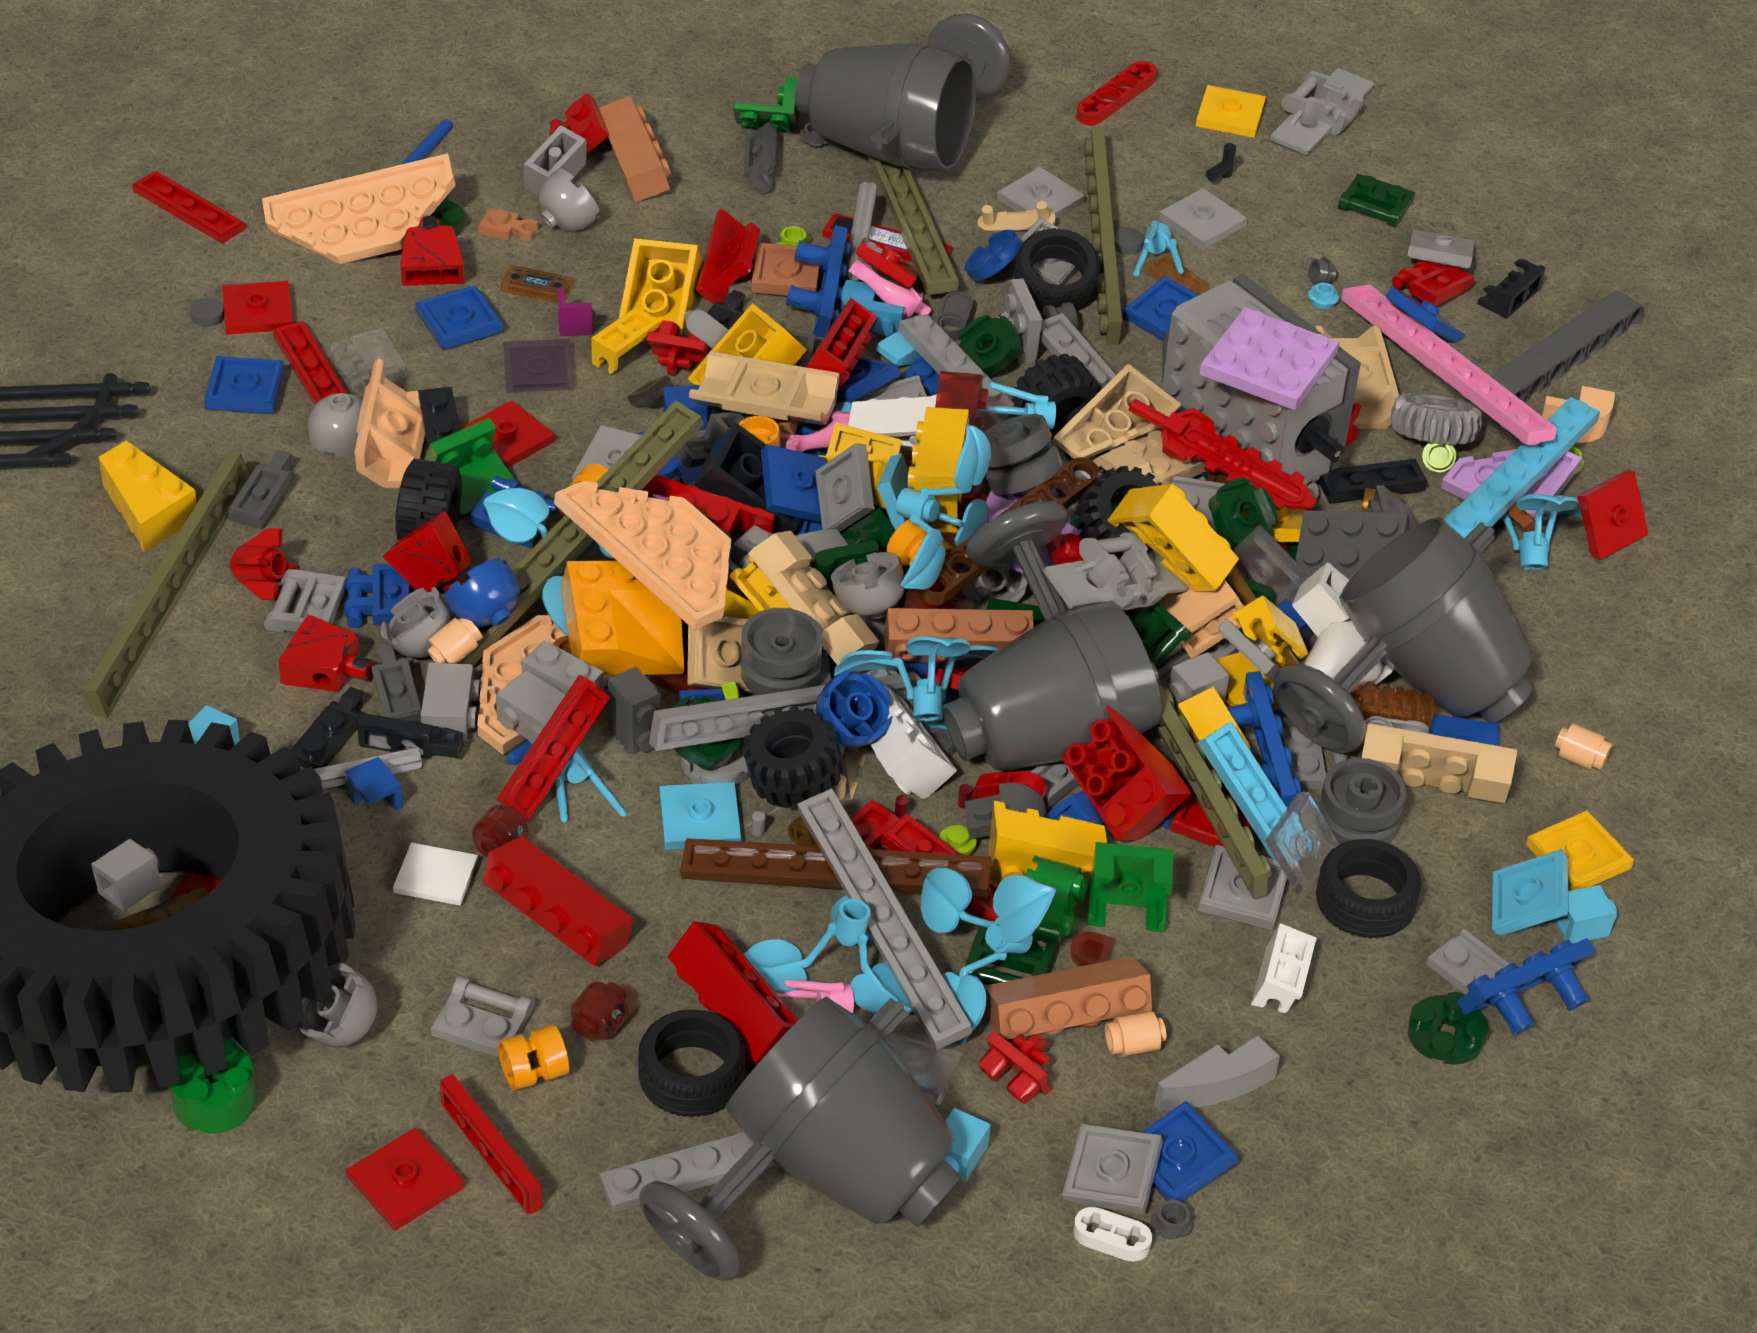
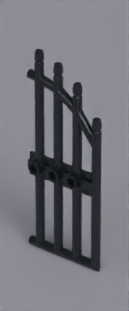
[0,373,150,468]

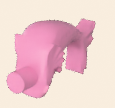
[848,260,932,320]
[780,409,851,452]

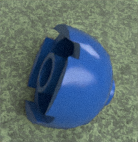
[444,558,520,627]
[815,671,892,748]

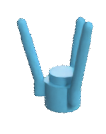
[1133,220,1184,276]
[971,382,1056,429]
[555,746,627,823]

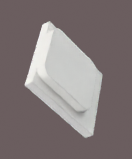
[393,842,478,906]

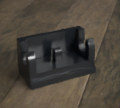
[1477,259,1546,319]

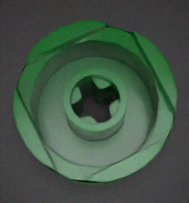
[1025,855,1088,943]
[170,1038,257,1134]

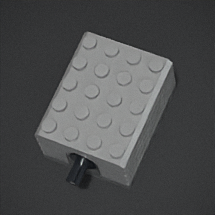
[1162,274,1361,485]

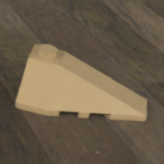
[1051,364,1181,459]

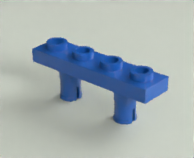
[786,225,851,338]
[1227,671,1301,815]
[1457,938,1595,1036]

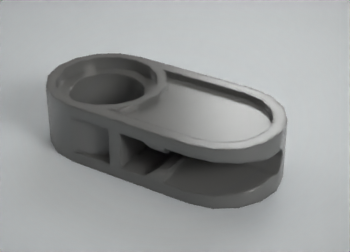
[936,291,973,341]

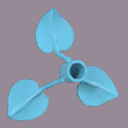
[896,425,991,589]
[483,488,614,636]
[1444,494,1582,570]
[834,636,999,722]
[921,868,1056,1044]
[744,895,913,1014]

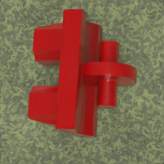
[646,320,710,376]
[978,1031,1053,1105]

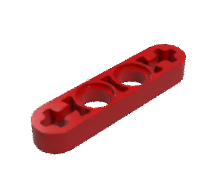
[1076,61,1157,126]

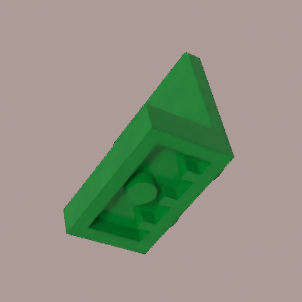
[733,77,799,133]
[427,418,515,518]

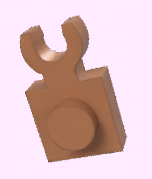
[478,208,538,241]

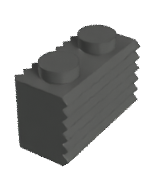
[608,667,662,755]

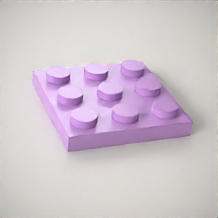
[1199,307,1340,410]

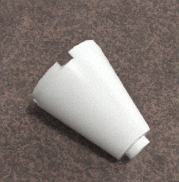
[1304,621,1384,693]

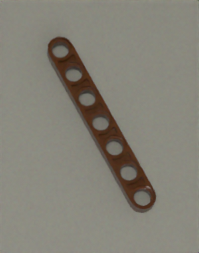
[918,457,1099,605]

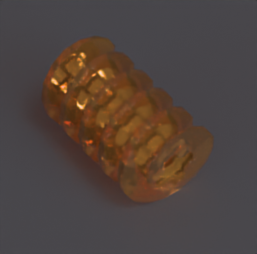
[1354,681,1434,728]

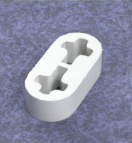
[1073,1207,1152,1262]

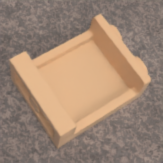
[1158,579,1244,659]

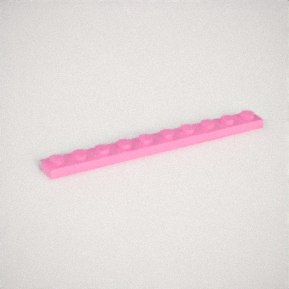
[1341,284,1557,446]

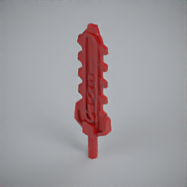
[1128,399,1317,511]

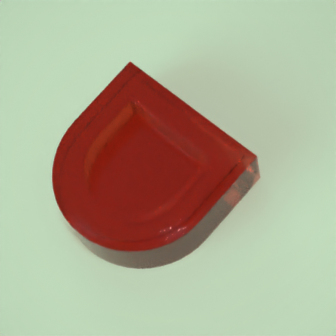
[1070,932,1115,967]

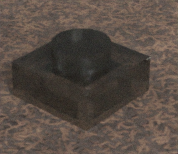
[627,375,674,409]

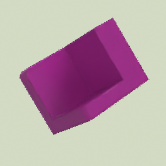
[558,288,593,336]

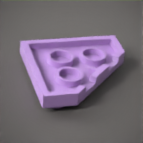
[1441,449,1582,526]

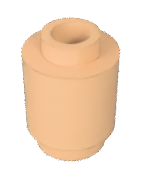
[427,618,483,664]
[1555,723,1613,771]
[1104,1011,1166,1057]

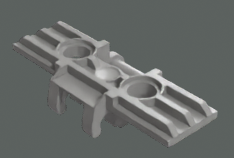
[1270,68,1375,155]
[1043,532,1190,610]

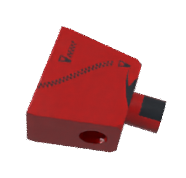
[400,216,464,286]
[383,511,471,594]
[278,614,373,692]

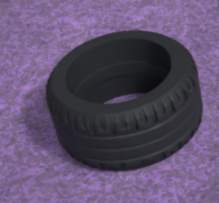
[1013,228,1100,311]
[1316,839,1421,939]
[638,1009,746,1117]

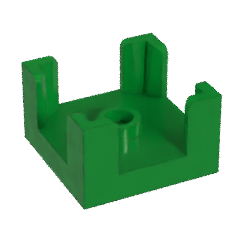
[1087,842,1173,933]

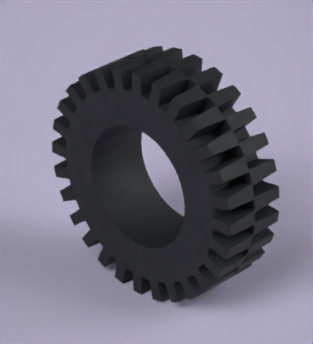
[0,720,356,1093]

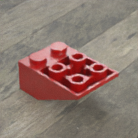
[1061,705,1192,841]

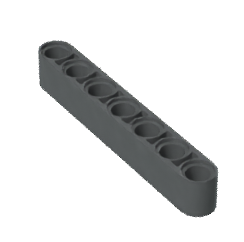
[1490,290,1645,403]

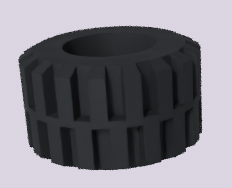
[1011,354,1102,440]
[395,458,462,540]
[1075,466,1163,560]
[743,707,844,808]

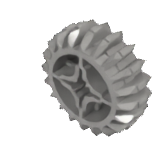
[1390,392,1482,445]

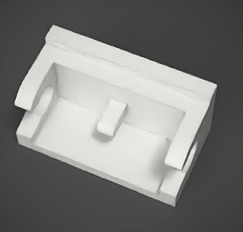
[1251,923,1316,1013]

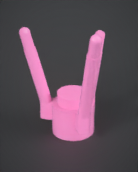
[776,979,854,1013]

